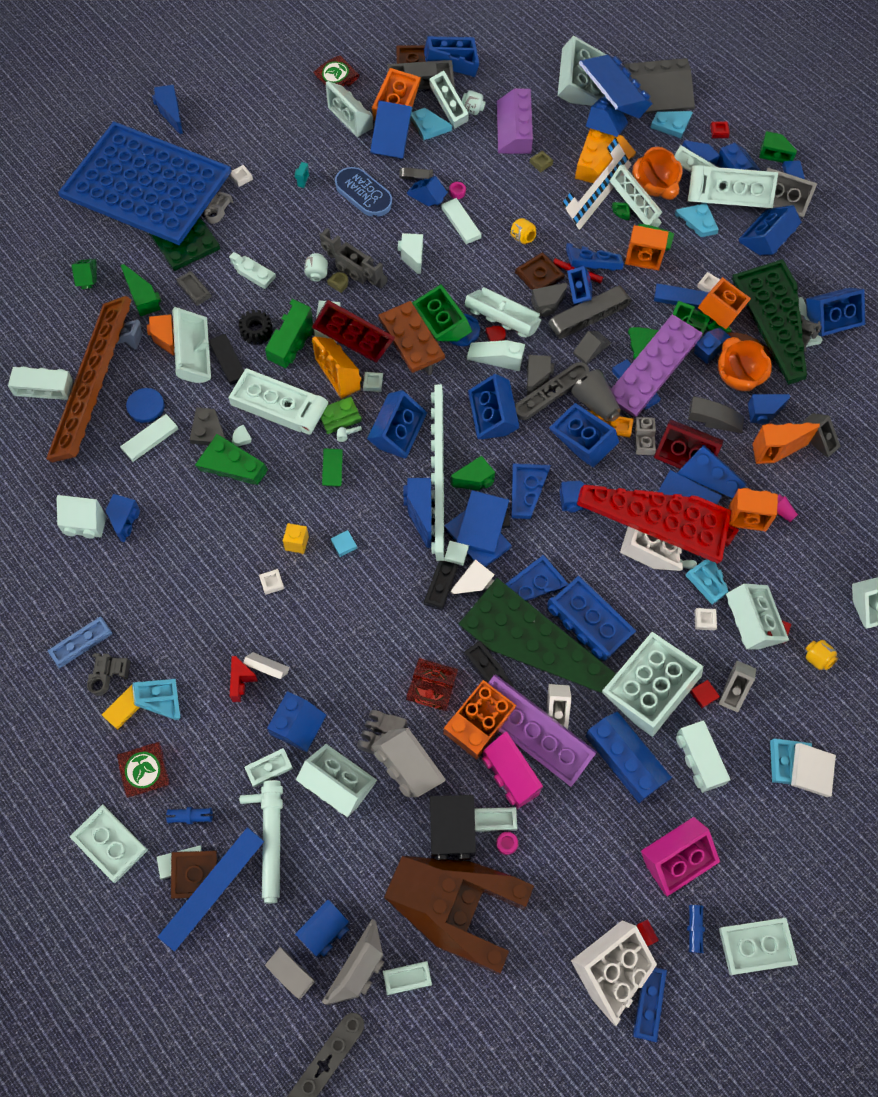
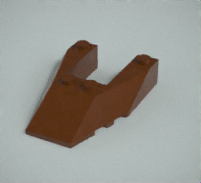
[384,856,534,975]

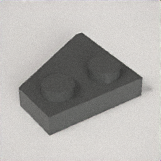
[190,407,225,445]

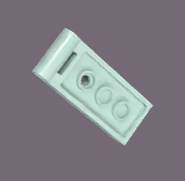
[688,166,778,208]
[229,368,328,435]

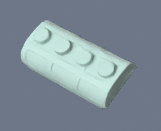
[465,287,542,338]
[172,307,211,383]

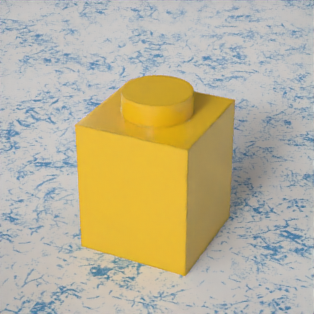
[283,523,309,554]

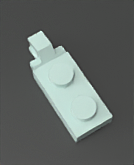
[229,252,276,289]

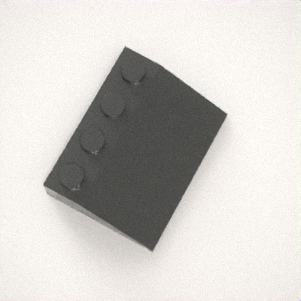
[623,58,695,114]

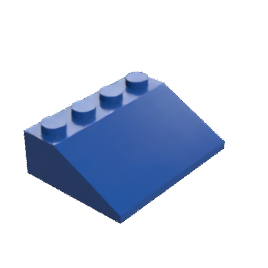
[579,55,653,119]

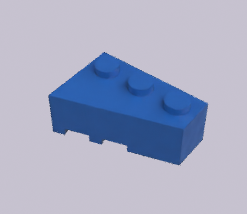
[424,36,479,77]

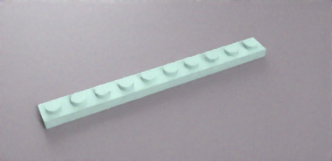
[431,384,444,561]

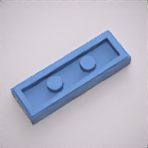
[47,616,113,669]

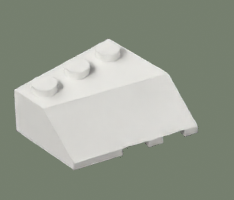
[620,526,683,571]
[571,921,657,1026]

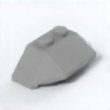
[322,919,384,1005]

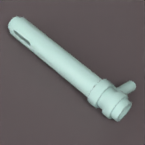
[239,780,283,904]

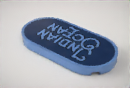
[335,167,392,217]

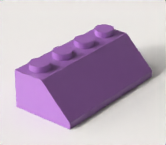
[497,89,533,154]

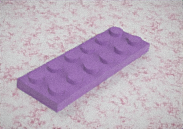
[611,314,702,418]
[488,675,597,787]

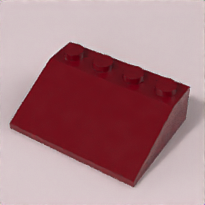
[312,300,395,363]

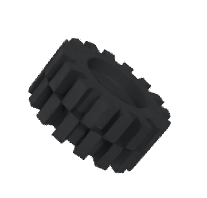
[238,310,273,345]

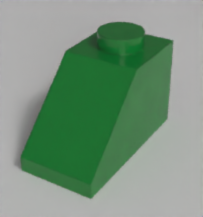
[759,131,797,163]
[71,259,97,289]
[450,455,495,491]

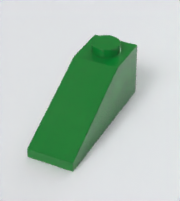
[120,264,162,317]

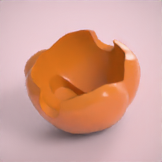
[632,147,682,200]
[718,337,772,391]

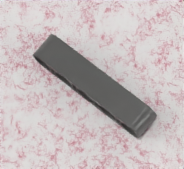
[548,286,632,339]

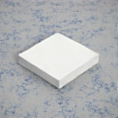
[791,743,836,797]

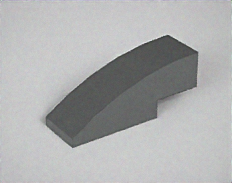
[688,396,744,434]

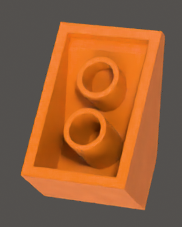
[372,68,421,121]

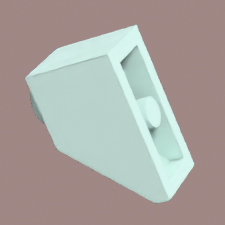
[398,233,423,274]

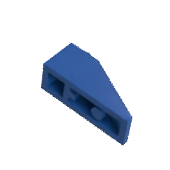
[152,85,183,134]

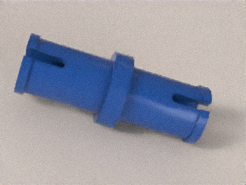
[166,807,213,825]
[687,905,705,953]

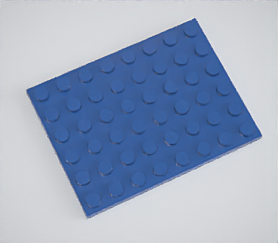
[58,121,232,245]

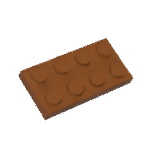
[378,301,445,373]

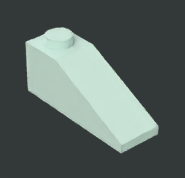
[467,340,525,371]

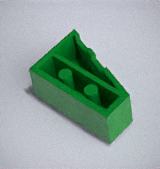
[265,299,314,369]
[195,434,268,485]

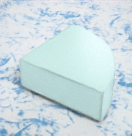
[232,425,252,446]

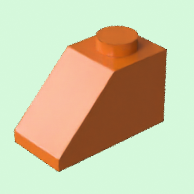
[147,315,175,355]

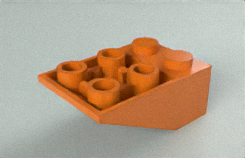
[752,422,820,464]
[444,680,517,760]

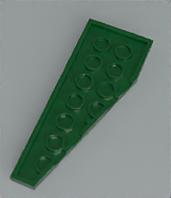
[149,218,220,271]
[732,259,807,385]
[459,578,616,695]

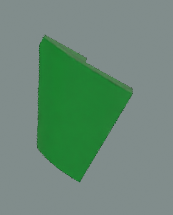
[673,301,710,339]
[628,327,659,360]

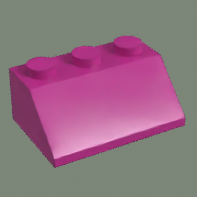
[482,731,543,809]
[641,817,720,897]

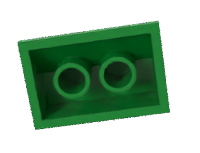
[412,284,472,341]

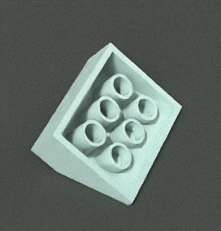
[558,36,607,106]
[602,632,704,737]

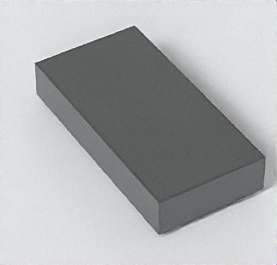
[176,271,212,306]

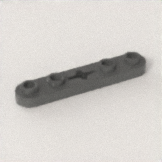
[515,362,589,420]
[287,1013,365,1097]

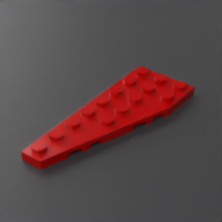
[577,485,731,564]

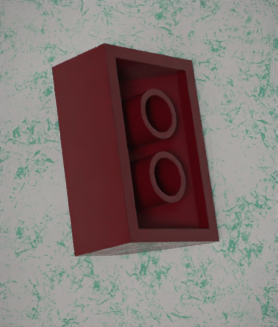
[654,419,724,469]

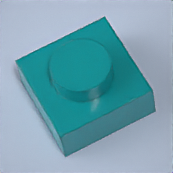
[295,162,309,188]

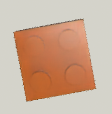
[625,225,669,271]
[698,277,751,329]
[729,488,778,532]

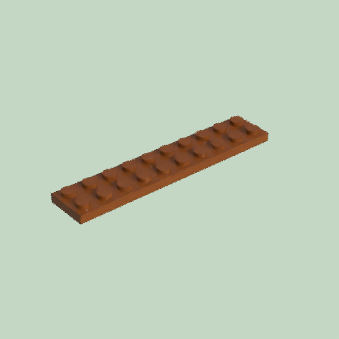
[46,296,132,463]

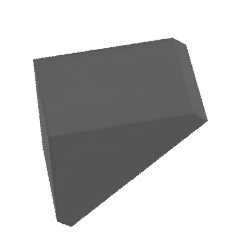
[573,331,611,365]

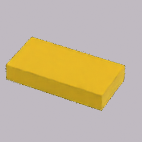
[102,685,140,730]

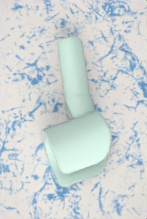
[336,426,362,442]

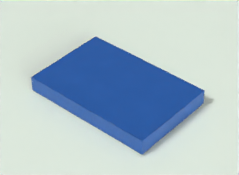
[370,101,412,159]
[658,470,722,504]
[457,490,509,554]
[444,510,512,567]

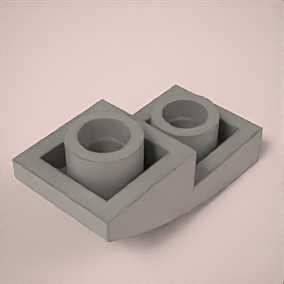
[635,417,656,455]
[265,947,315,999]

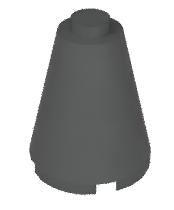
[571,369,621,421]

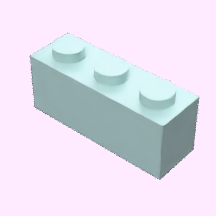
[429,71,469,129]
[8,366,73,400]
[676,720,730,793]

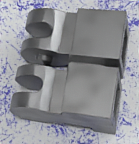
[357,710,408,754]

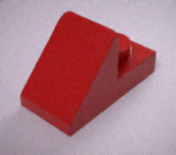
[230,656,258,702]

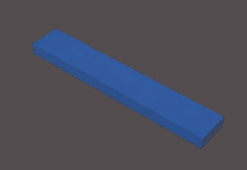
[158,827,264,952]

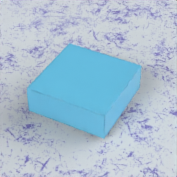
[331,530,357,557]

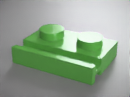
[320,397,362,434]

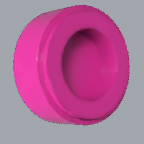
[449,182,466,199]
[496,832,518,855]

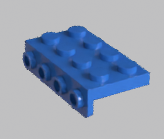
[547,576,636,662]

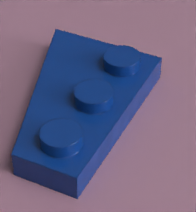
[566,243,624,271]
[677,445,747,498]
[511,463,551,519]
[505,555,568,601]

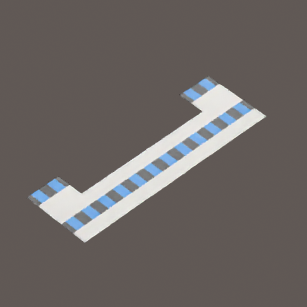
[562,137,631,230]

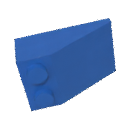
[549,403,619,468]
[403,478,431,548]

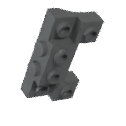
[387,60,455,89]
[320,228,388,288]

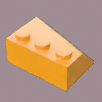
[575,128,636,183]
[312,336,362,399]

